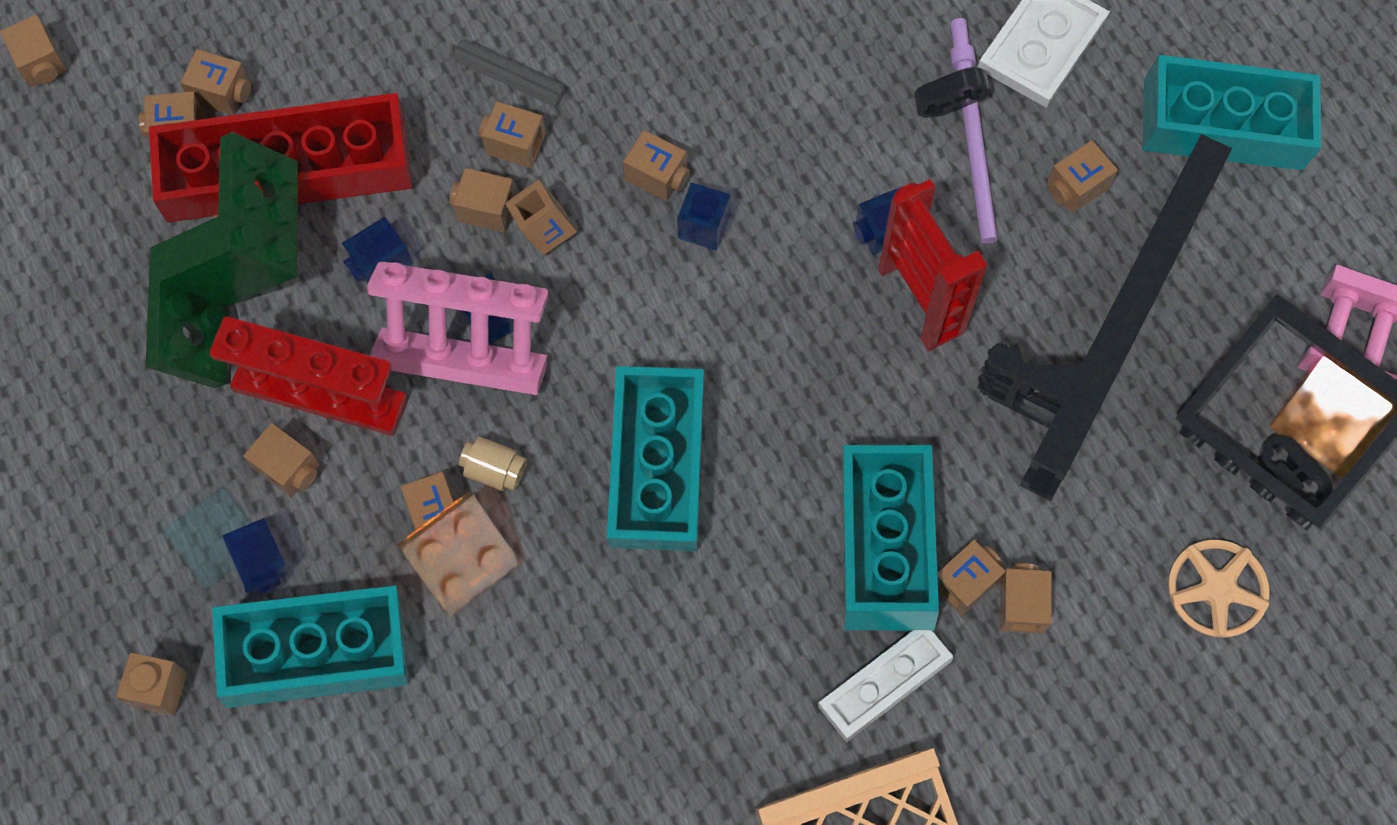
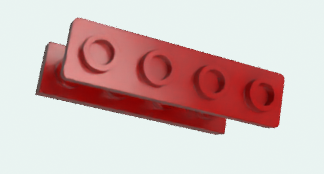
[878,179,987,352]
[210,317,407,436]

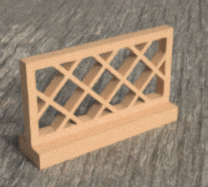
[755,748,958,825]

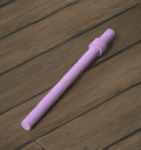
[950,18,997,243]

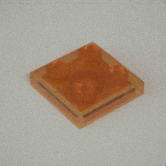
[1270,356,1397,478]
[397,491,521,617]

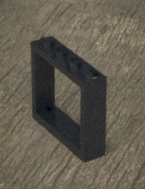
[1175,294,1397,531]

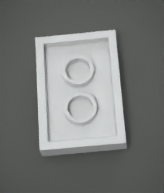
[978,0,1110,108]

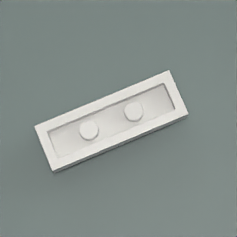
[818,630,953,742]

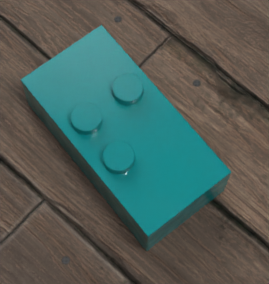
[1142,55,1321,170]
[607,366,704,551]
[842,445,939,631]
[212,585,408,708]

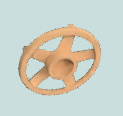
[1168,540,1270,638]

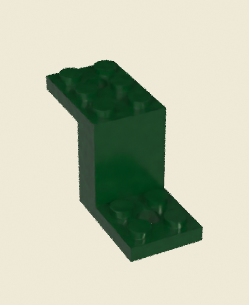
[146,132,298,388]

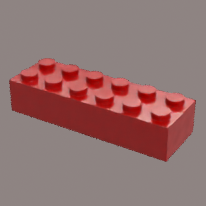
[149,93,413,223]

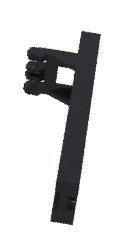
[977,134,1232,502]

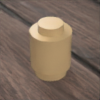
[459,436,527,491]

